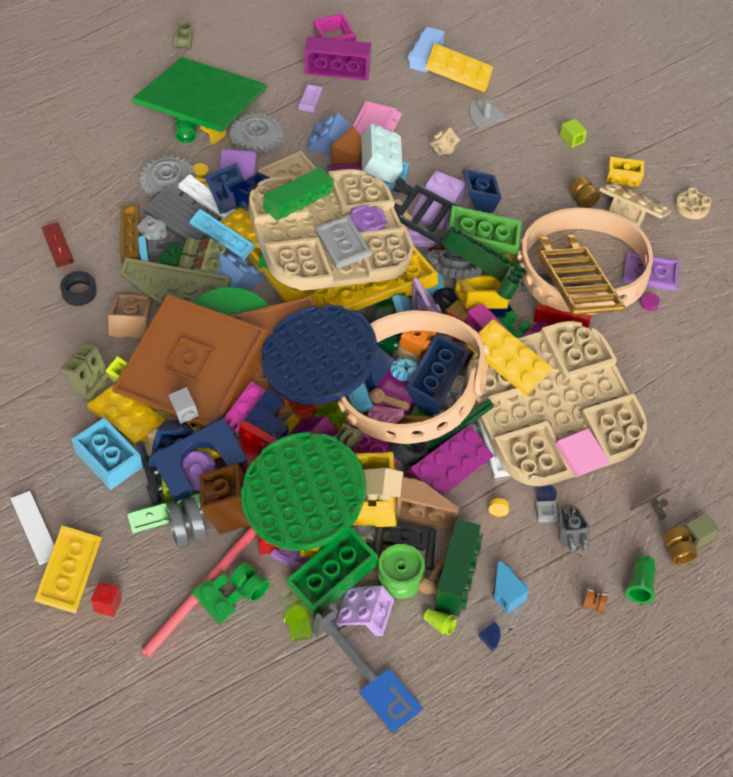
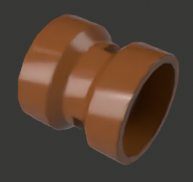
[583,588,609,614]

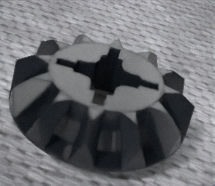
[432,288,461,312]

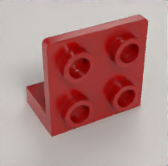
[222,420,277,474]

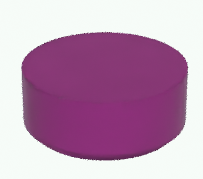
[640,293,660,311]

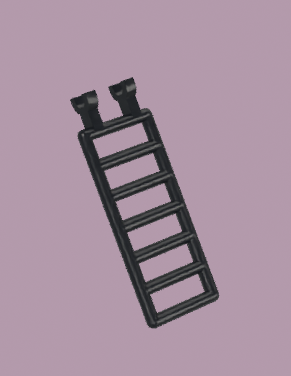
[393,177,459,249]

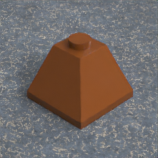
[331,126,362,164]

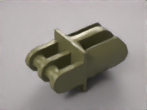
[334,423,365,448]

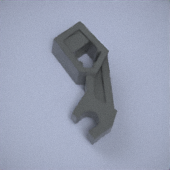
[148,235,186,259]

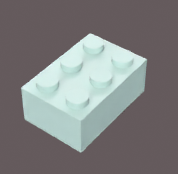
[361,124,403,184]

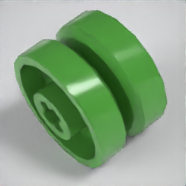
[378,544,425,599]

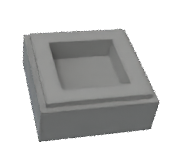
[535,501,559,522]

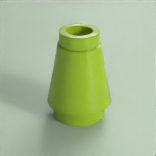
[423,608,457,635]

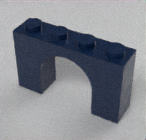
[151,418,248,502]

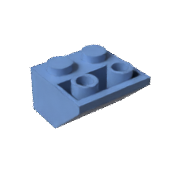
[306,113,351,155]
[215,253,264,290]

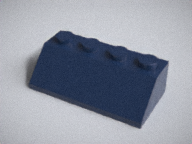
[406,333,470,416]

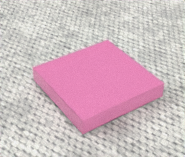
[555,429,609,477]

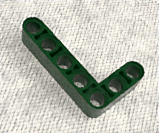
[441,227,527,300]

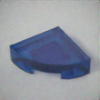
[479,622,501,652]

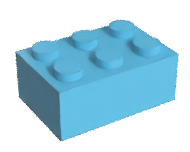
[72,418,143,490]

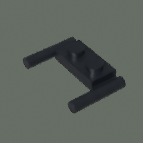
[136,441,163,505]
[374,523,436,570]

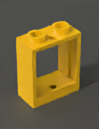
[454,275,510,309]

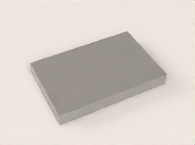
[315,215,371,269]

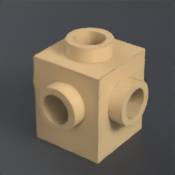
[430,127,460,156]

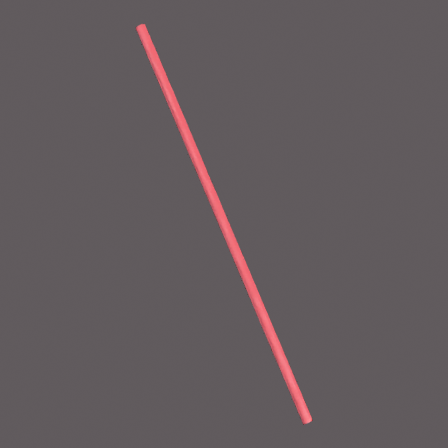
[141,391,372,657]

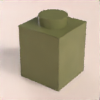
[685,513,719,549]

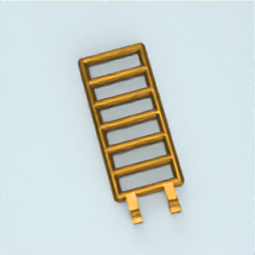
[537,235,626,315]

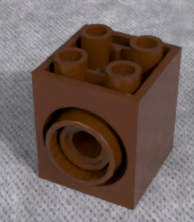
[199,464,250,534]

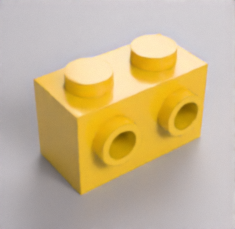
[606,157,644,187]

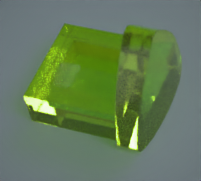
[283,605,312,642]

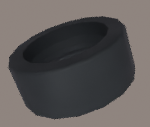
[60,271,97,306]
[388,431,428,466]

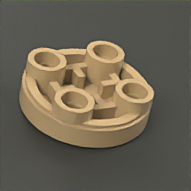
[675,187,712,219]

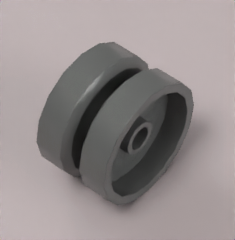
[166,496,206,548]

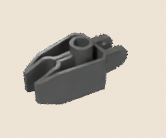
[558,505,590,552]

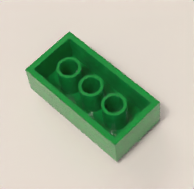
[285,527,379,617]

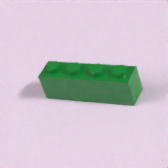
[263,167,334,221]

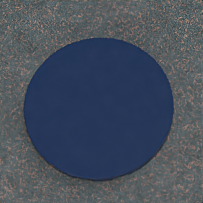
[261,305,378,404]

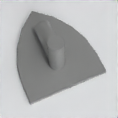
[469,99,506,129]

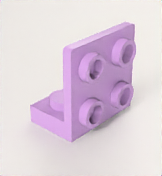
[336,586,394,636]

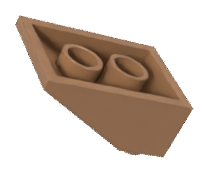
[108,293,152,339]
[396,477,459,532]

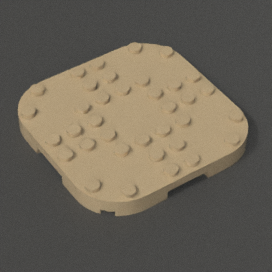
[248,169,413,291]
[465,321,647,486]

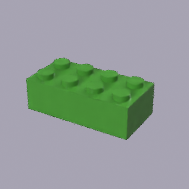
[445,205,522,256]

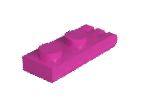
[224,381,268,434]

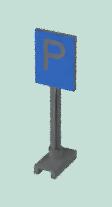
[312,603,423,734]

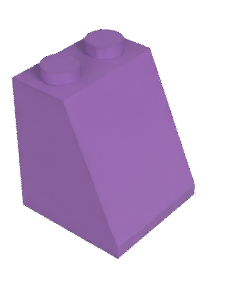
[220,149,258,205]

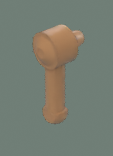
[370,389,410,411]
[418,559,445,595]

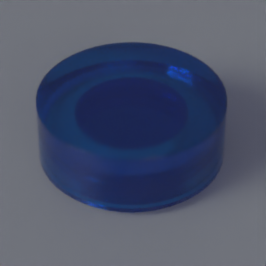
[536,485,557,501]

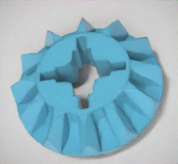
[390,357,419,382]

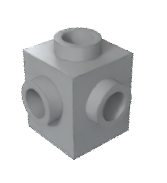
[137,215,168,243]

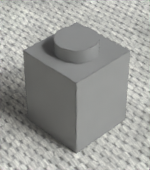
[168,387,199,424]

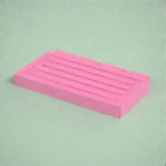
[353,101,402,137]

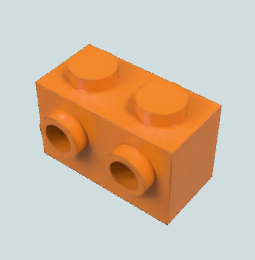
[400,310,438,357]

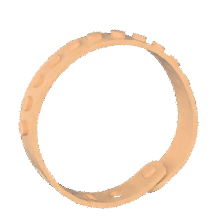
[517,208,653,315]
[337,310,489,443]

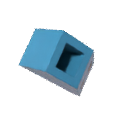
[494,561,529,614]

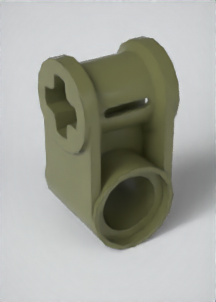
[174,20,193,49]

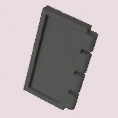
[143,185,221,241]

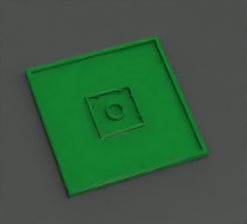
[133,57,267,132]

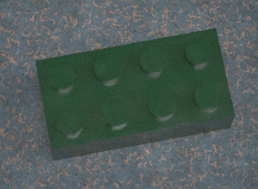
[435,519,483,617]

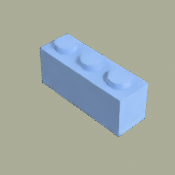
[408,27,444,73]

